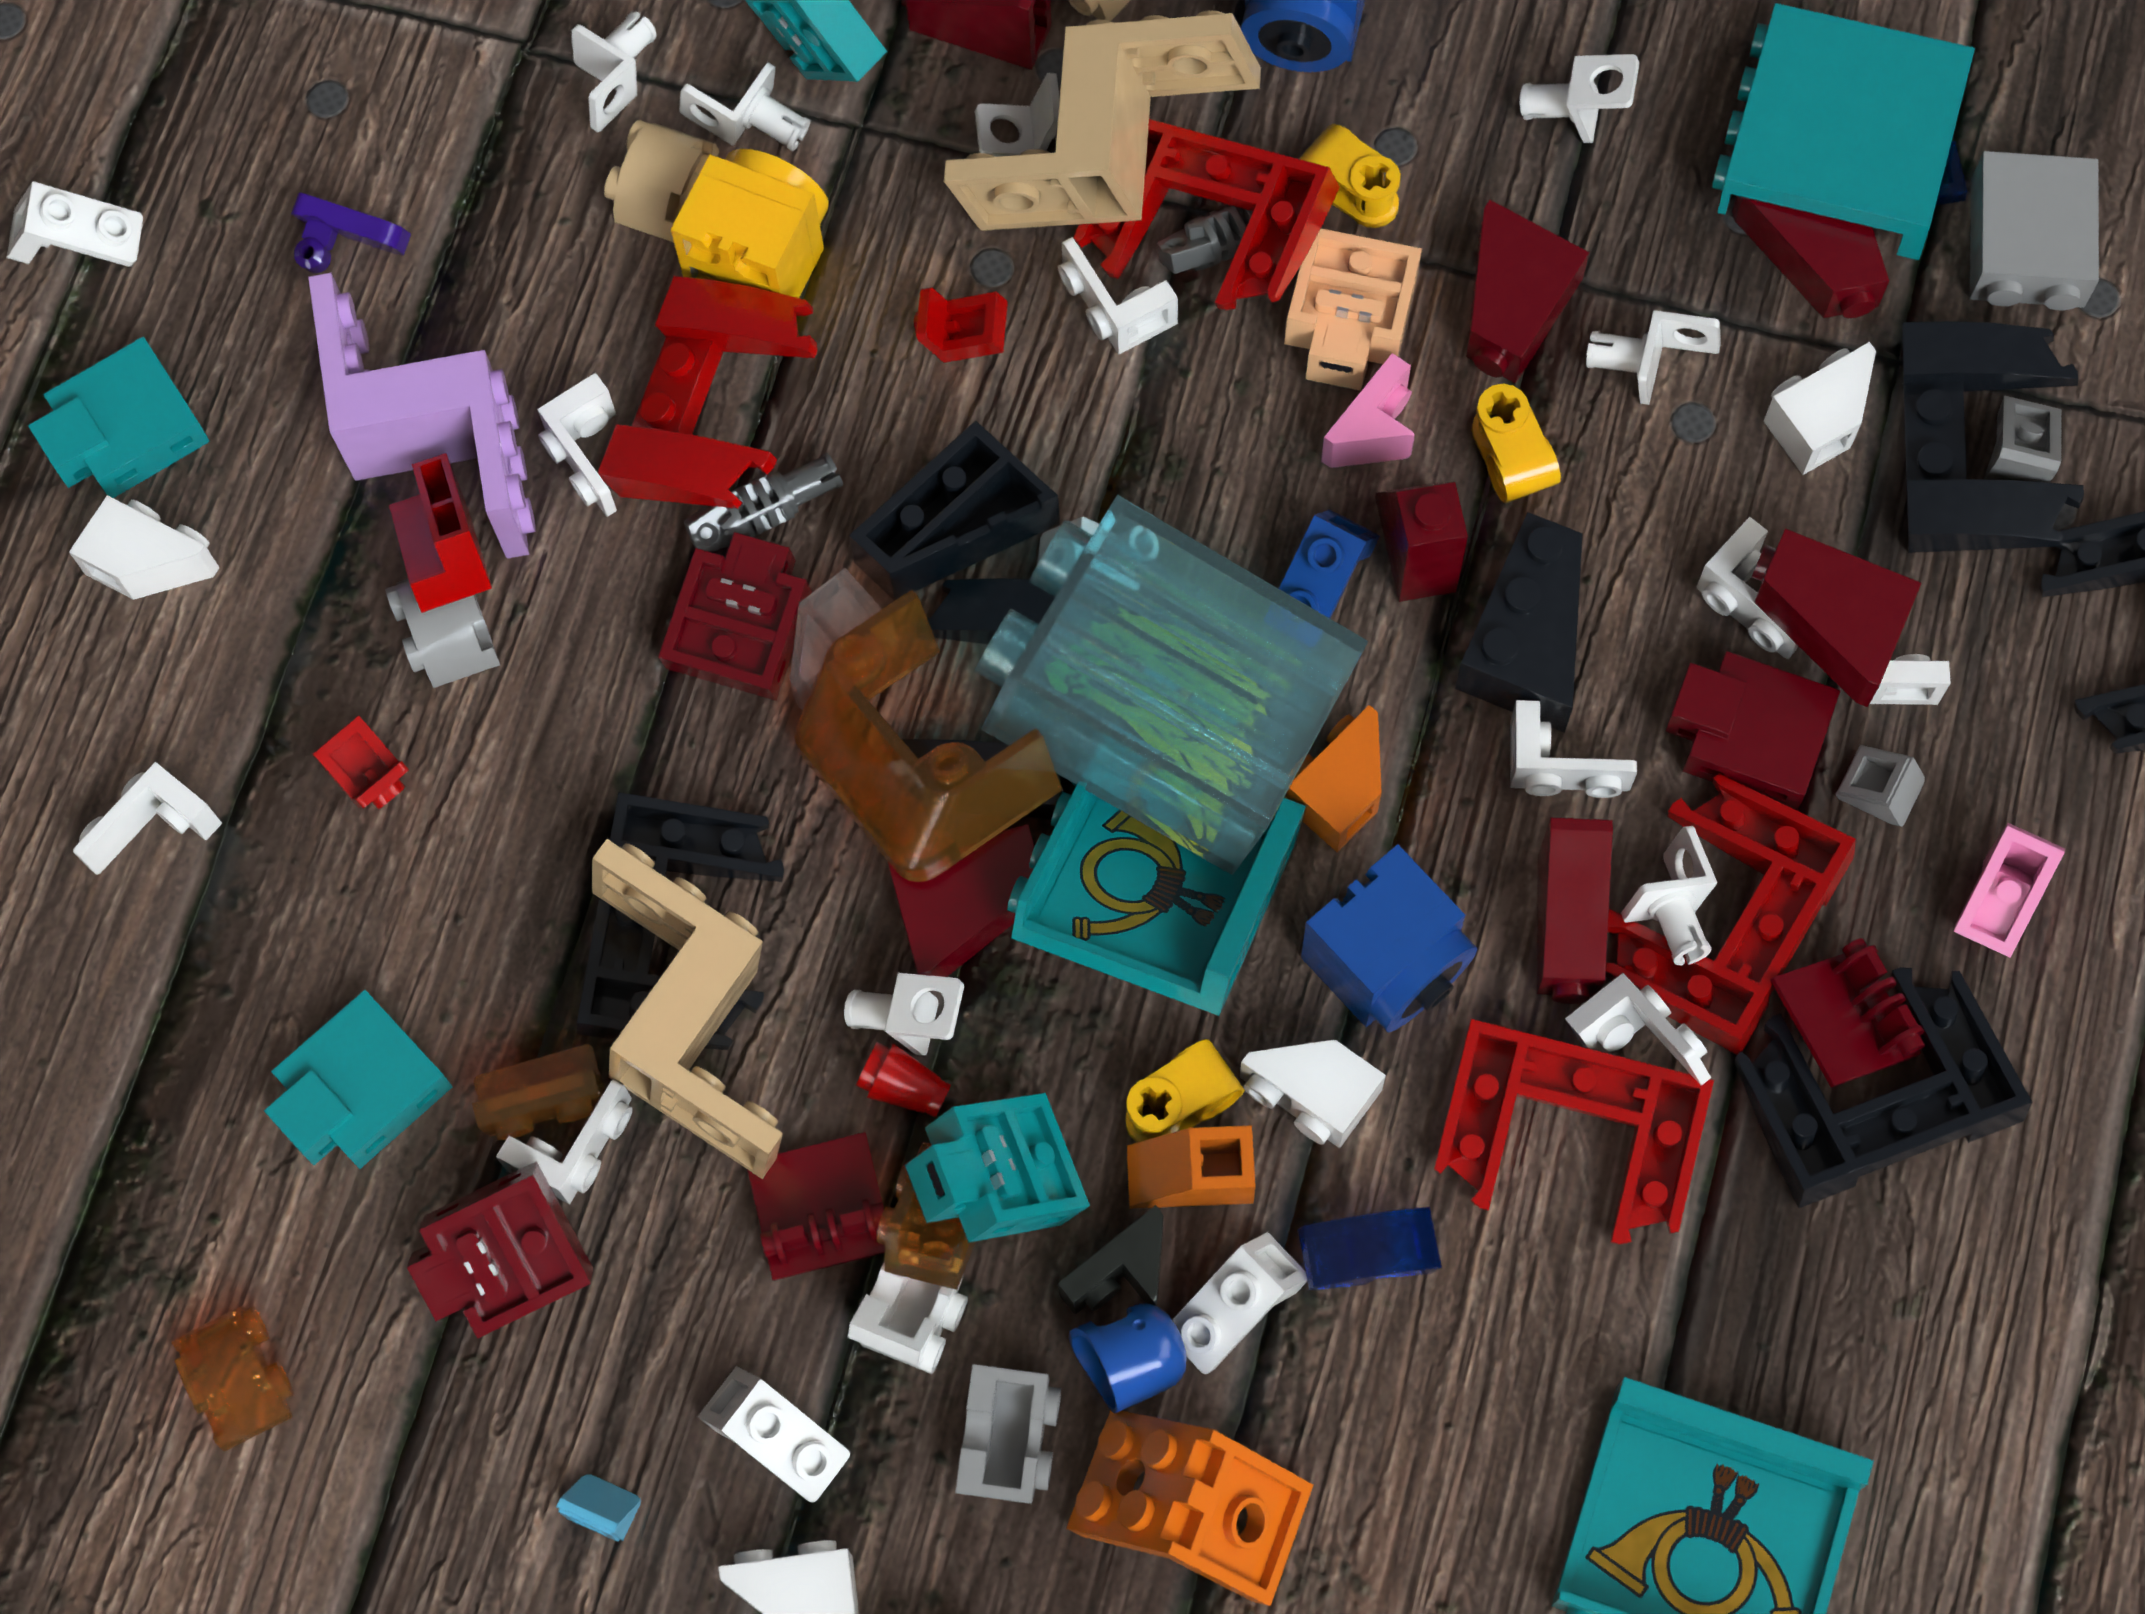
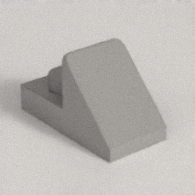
[1984,395,2061,483]

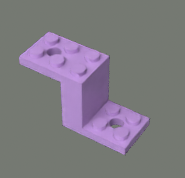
[308,273,536,559]

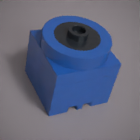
[1241,0,1365,72]
[1301,844,1478,1033]

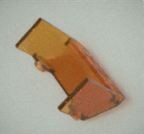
[794,590,1062,882]

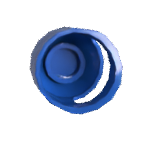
[1069,1304,1187,1414]

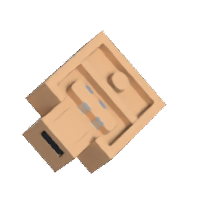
[1284,228,1422,391]

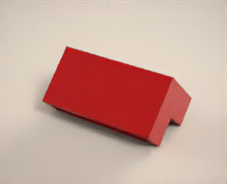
[389,453,492,613]

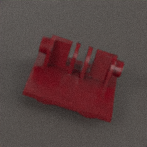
[1770,938,1925,1087]
[747,1132,893,1281]

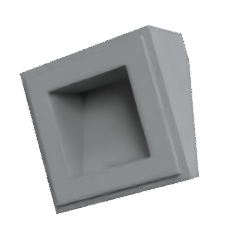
[1836,745,1925,827]

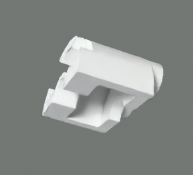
[848,1241,968,1374]

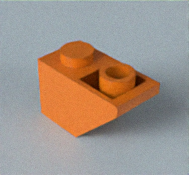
[1285,705,1382,853]
[1127,1125,1255,1209]

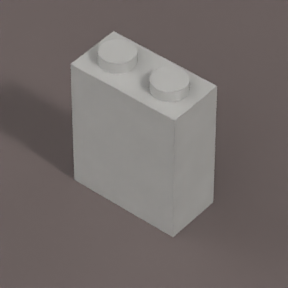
[1970,151,2099,311]

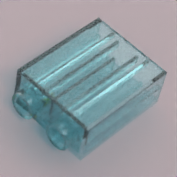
[974,495,1368,875]

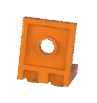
[1066,1410,1313,1607]

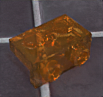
[472,1044,605,1140]
[877,1142,976,1290]

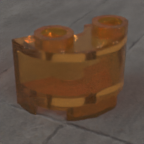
[172,1306,294,1452]

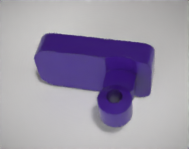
[291,192,411,273]

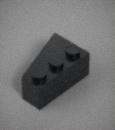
[849,420,1060,601]
[1455,512,1583,733]

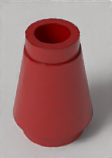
[855,1042,952,1118]

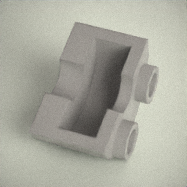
[385,579,500,688]
[955,1364,1061,1504]

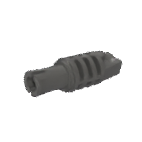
[1156,205,1253,274]
[684,452,843,552]

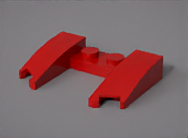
[1073,119,1340,310]
[598,276,817,509]
[1605,774,1856,1055]
[1434,1019,1714,1245]

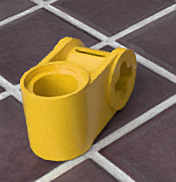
[1299,124,1401,228]
[1472,384,1561,503]
[1126,1039,1245,1143]

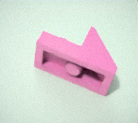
[1321,353,1415,468]
[1954,823,2065,958]

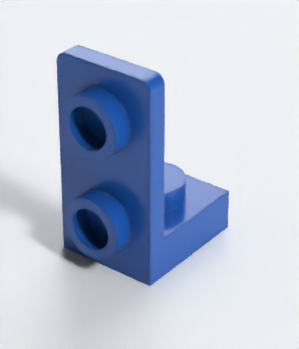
[1266,510,1380,644]

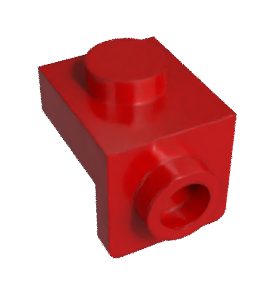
[914,287,1008,363]
[311,715,409,810]

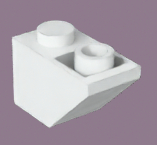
[1764,342,1876,475]
[69,495,220,600]
[1240,1040,1386,1148]
[719,1540,859,1614]

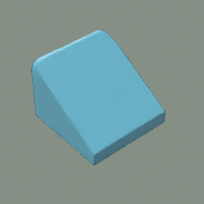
[556,1474,641,1542]

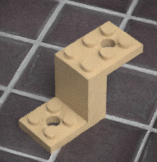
[944,11,1261,231]
[592,839,783,1179]

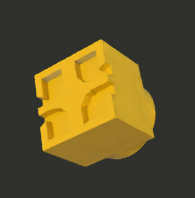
[670,149,829,298]

